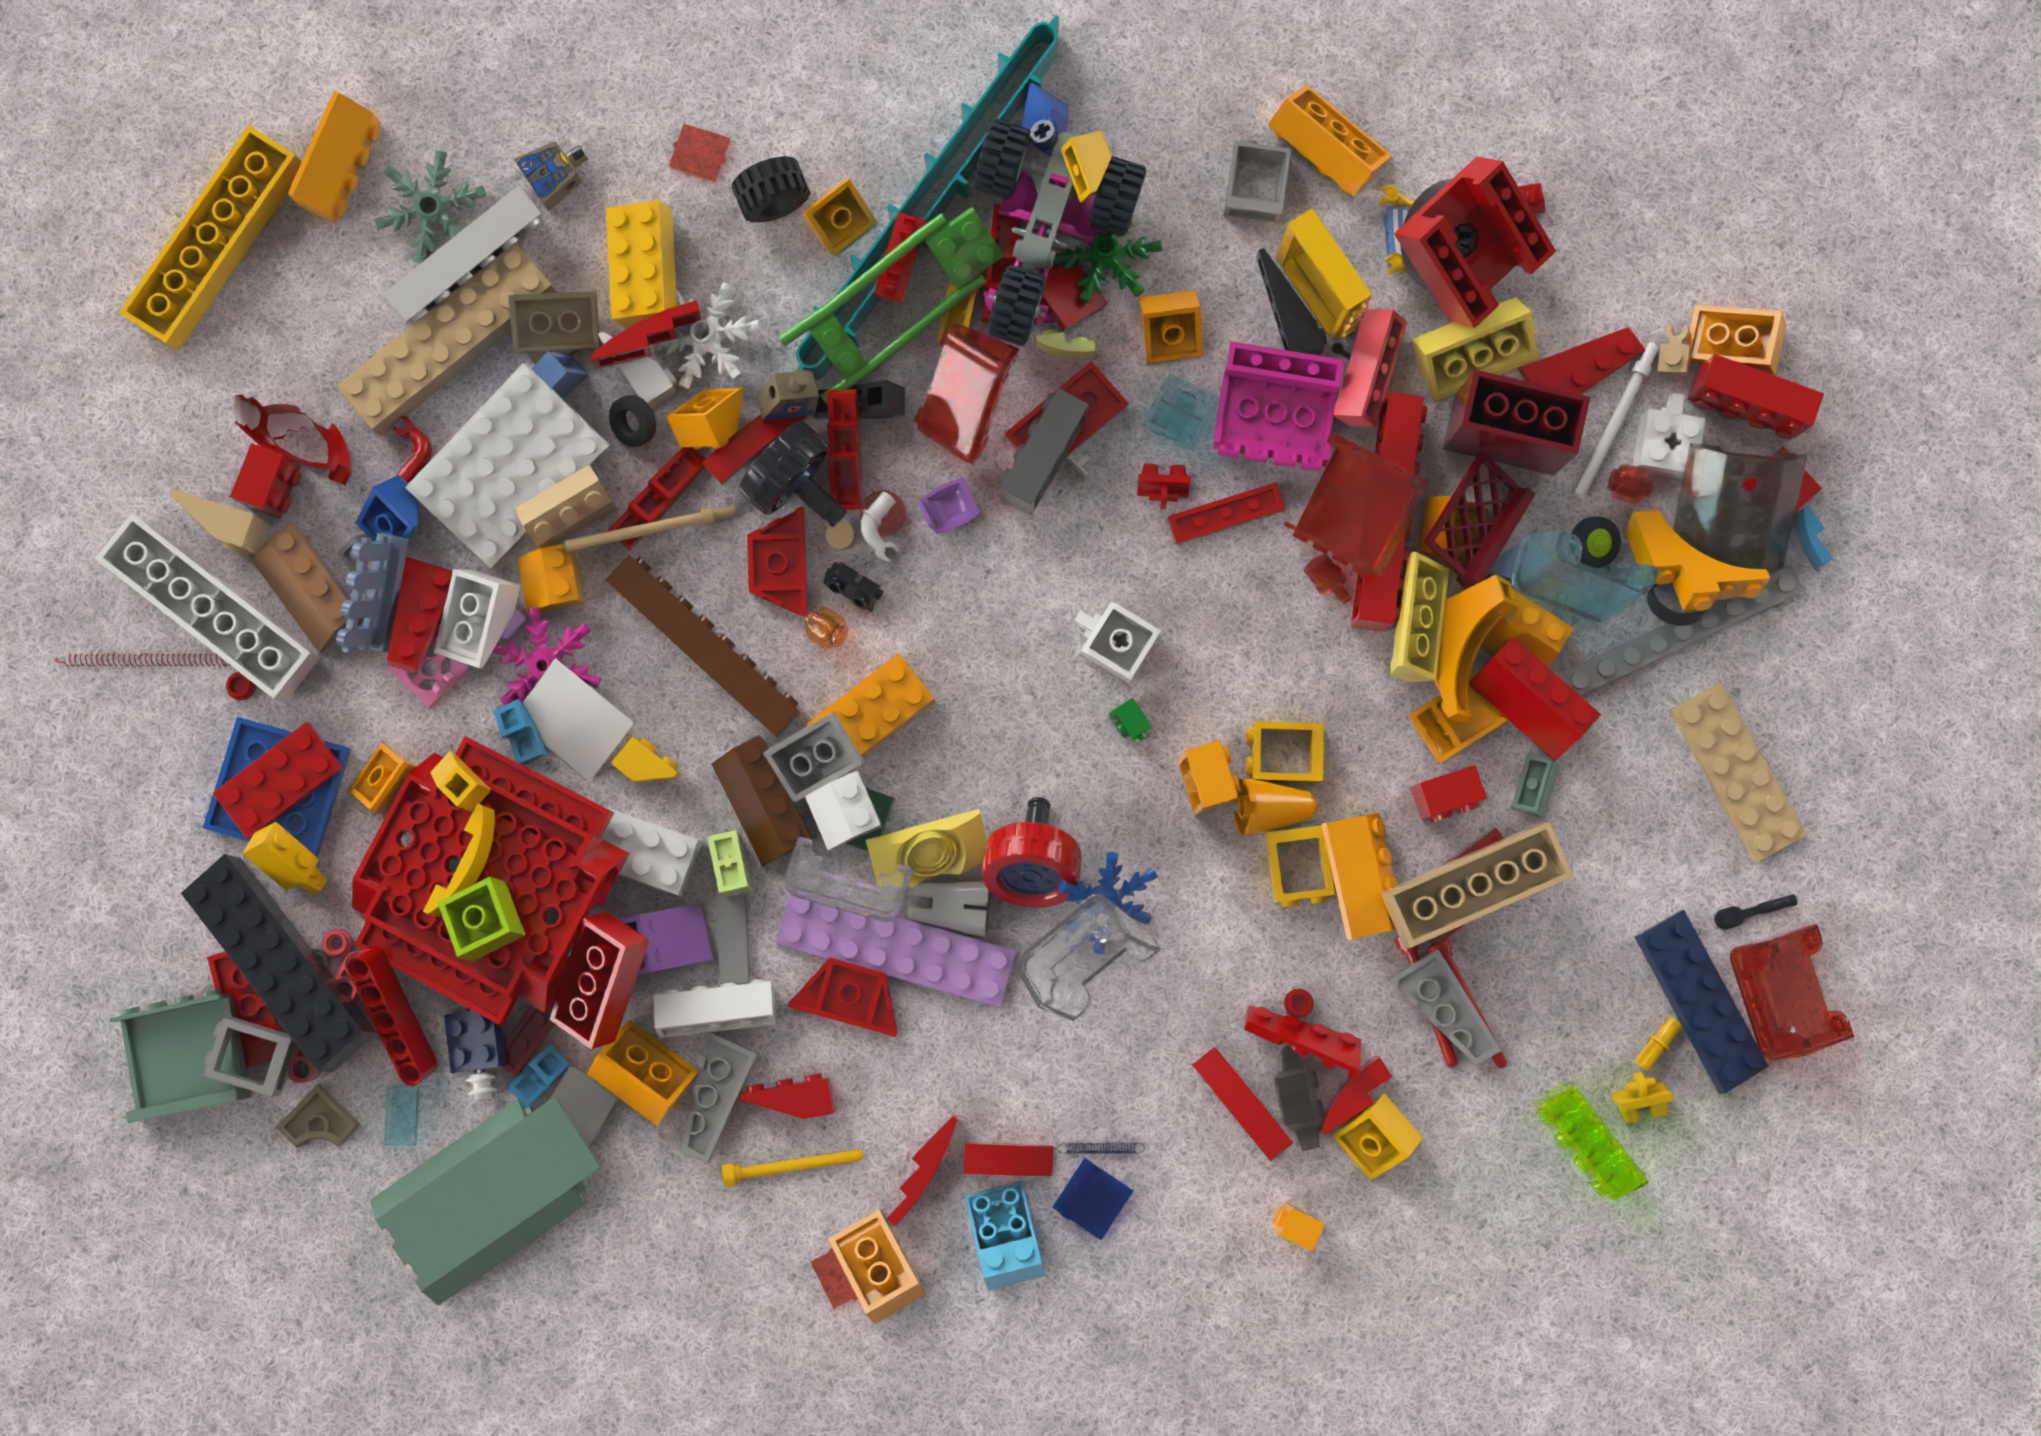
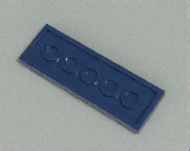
[1634,910,1769,1094]

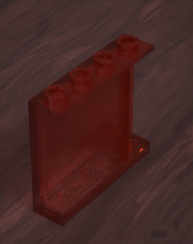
[1284,431,1431,577]

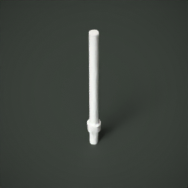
[1574,342,1659,498]

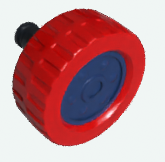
[982,797,1082,908]

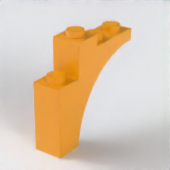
[1624,510,1771,611]
[1434,575,1518,724]

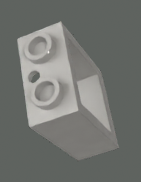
[1223,139,1291,223]
[204,1017,298,1097]

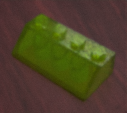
[1534,1082,1649,1201]

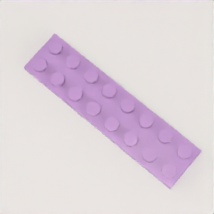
[776,888,1016,1007]

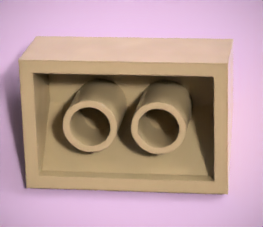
[514,464,617,548]

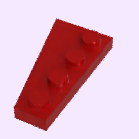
[387,557,453,674]

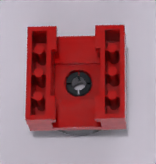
[1394,156,1556,328]

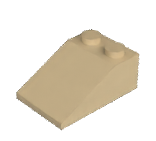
[169,488,271,559]

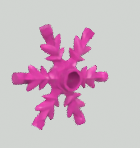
[492,607,602,705]

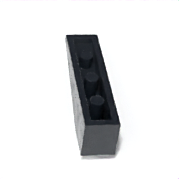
[1256,248,1327,355]

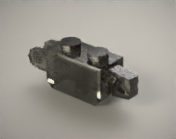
[1273,1045,1325,1151]

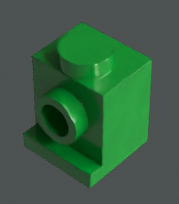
[1108,697,1152,745]

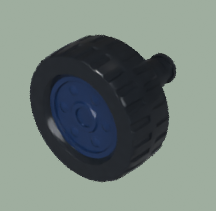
[739,421,847,527]

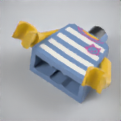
[1379,184,1414,275]

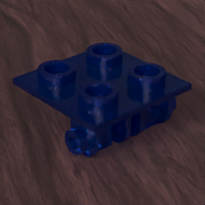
[1052,1157,1134,1240]

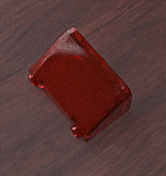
[914,323,1020,465]
[1730,923,1854,1060]

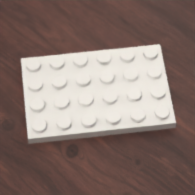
[405,363,610,569]

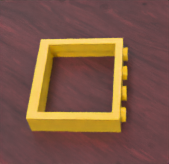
[1275,208,1372,341]

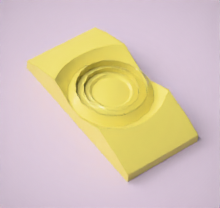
[866,809,987,889]

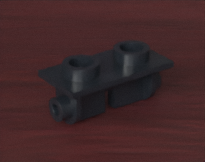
[823,561,884,613]

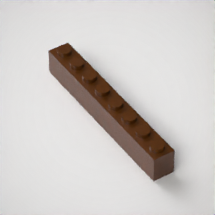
[605,555,801,738]

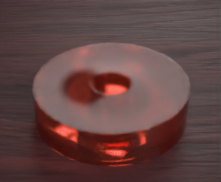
[860,490,906,537]

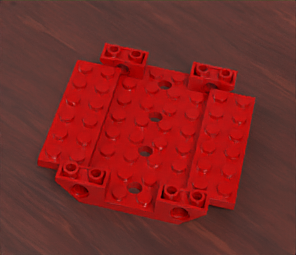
[352,736,630,1026]

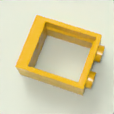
[1245,721,1324,783]
[1264,826,1335,908]

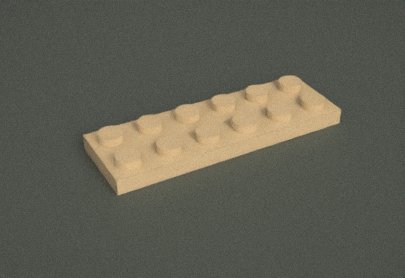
[1668,683,1807,863]

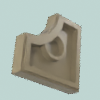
[276,1084,361,1148]

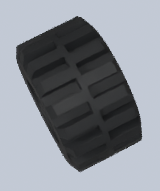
[732,156,811,223]

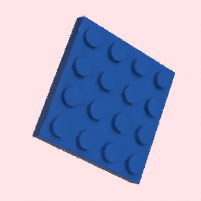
[203,717,351,858]

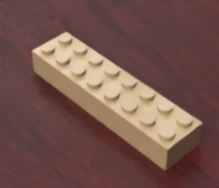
[336,242,557,436]

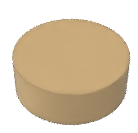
[826,521,855,551]

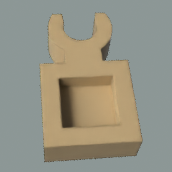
[1657,325,1691,376]

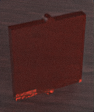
[669,124,731,182]
[811,1247,858,1309]

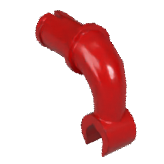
[393,416,432,484]

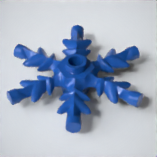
[1053,852,1158,953]

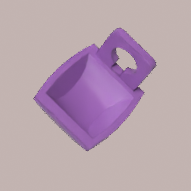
[918,478,981,534]

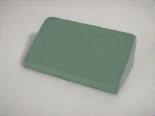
[1511,753,1560,818]

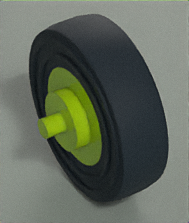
[1570,516,1621,568]

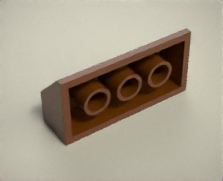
[711,735,814,867]

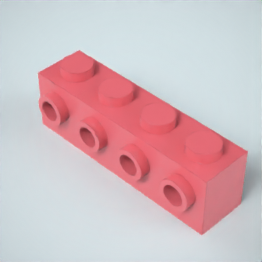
[1333,309,1408,428]

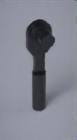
[1714,894,1797,929]

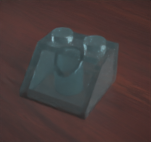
[1142,373,1220,451]

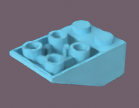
[965,1181,1045,1291]

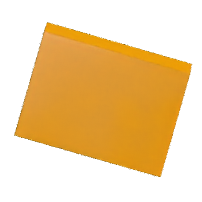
[803,177,877,257]
[348,742,417,815]

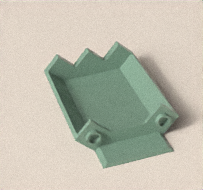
[370,1097,601,1306]

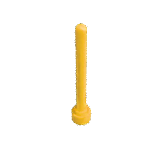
[722,1149,864,1188]

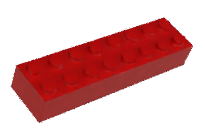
[1351,392,1428,632]

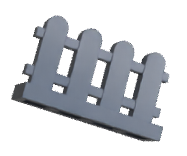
[336,532,409,653]

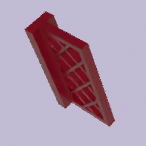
[1423,452,1536,587]

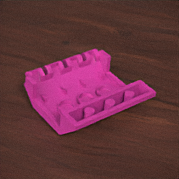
[1213,341,1344,472]

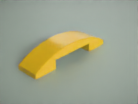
[423,803,495,917]

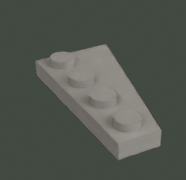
[1388,948,1502,1066]
[681,1032,759,1163]

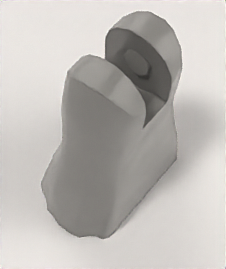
[907,881,991,937]

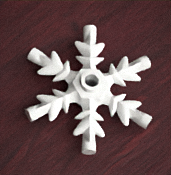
[650,282,762,390]

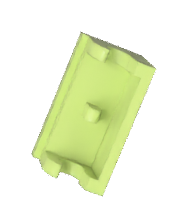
[707,830,752,897]

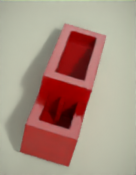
[1318,1056,1392,1135]
[963,1142,1054,1176]

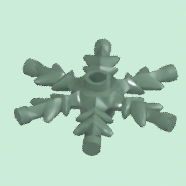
[374,150,487,264]

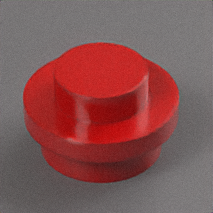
[226,672,256,701]
[1284,989,1314,1018]

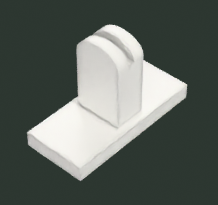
[1067,455,1091,478]

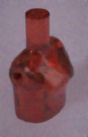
[1303,553,1352,604]

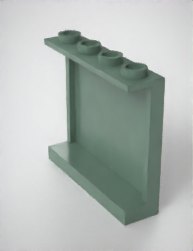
[110,989,251,1123]

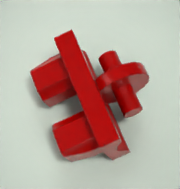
[1137,463,1191,509]

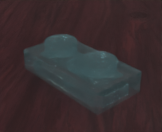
[384,1085,419,1146]

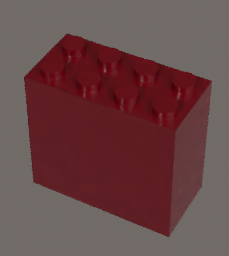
[1442,369,1591,476]

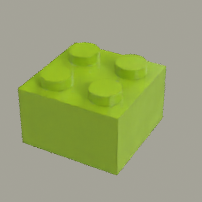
[438,877,526,961]

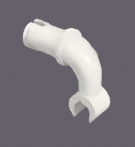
[861,491,898,561]

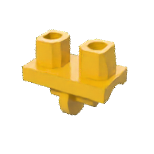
[1611,1071,1673,1123]

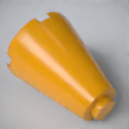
[1233,778,1317,836]

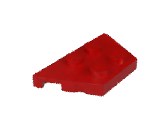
[747,506,808,618]
[787,957,898,1037]

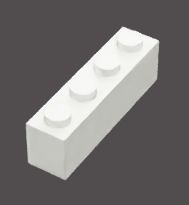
[653,979,777,1038]

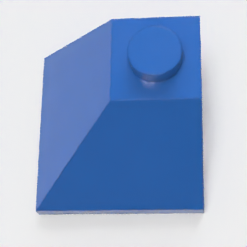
[1022,83,1069,157]
[355,475,418,542]

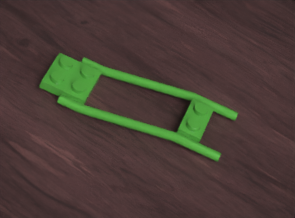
[778,207,1004,404]

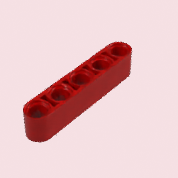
[347,945,437,1086]

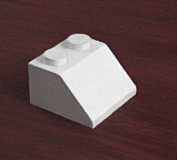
[805,771,882,851]

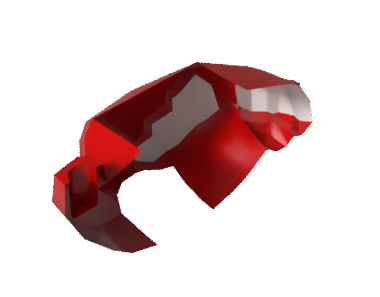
[233,394,352,486]

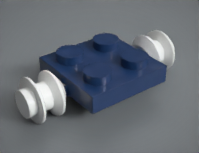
[444,1002,506,1100]

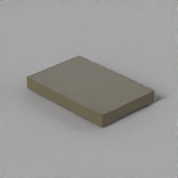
[508,291,600,354]

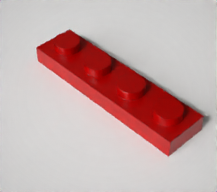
[1167,482,1286,545]

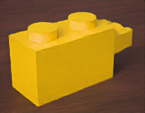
[242,822,327,896]

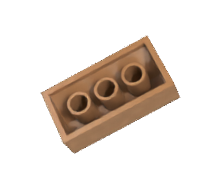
[253,523,362,653]

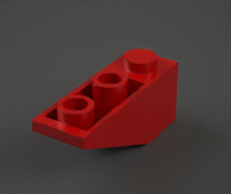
[740,1073,835,1119]

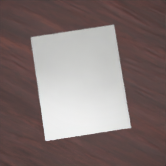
[522,658,634,782]

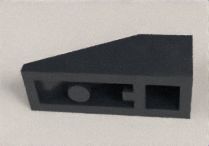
[814,380,905,419]

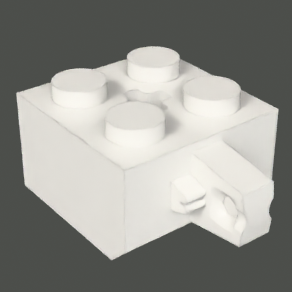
[1632,393,1706,481]
[1074,602,1161,684]

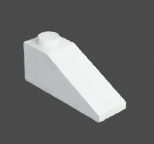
[598,332,677,409]

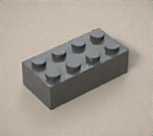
[999,388,1089,516]

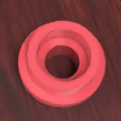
[322,929,352,958]

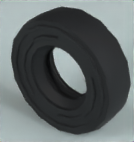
[609,395,656,447]

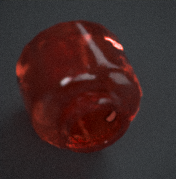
[1607,464,1653,504]

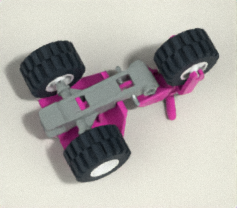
[974,118,1146,347]

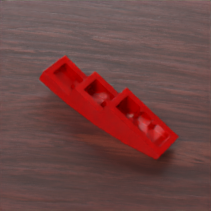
[982,204,1021,323]
[591,300,701,370]
[826,389,862,510]
[702,414,807,485]
[608,447,705,551]
[1192,1046,1293,1162]
[887,1114,958,1227]

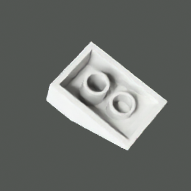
[434,569,521,668]

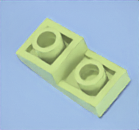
[1036,330,1096,359]

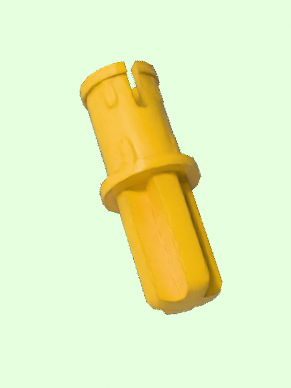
[1635,1016,1684,1071]

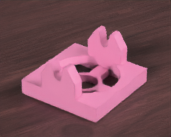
[388,633,471,709]

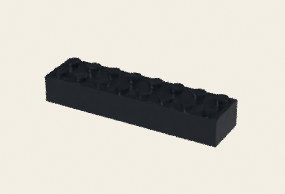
[181,854,377,1072]

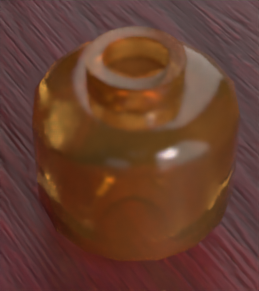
[804,607,848,650]

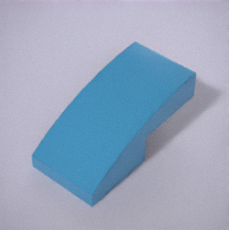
[1795,506,1833,569]
[494,700,547,765]
[507,1044,571,1107]

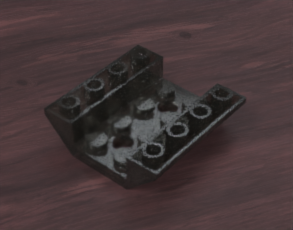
[1673,443,1807,571]

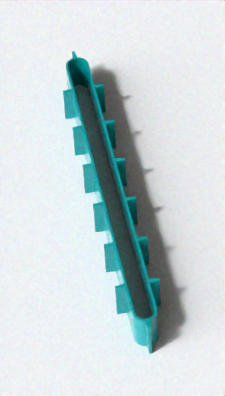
[796,15,1059,380]

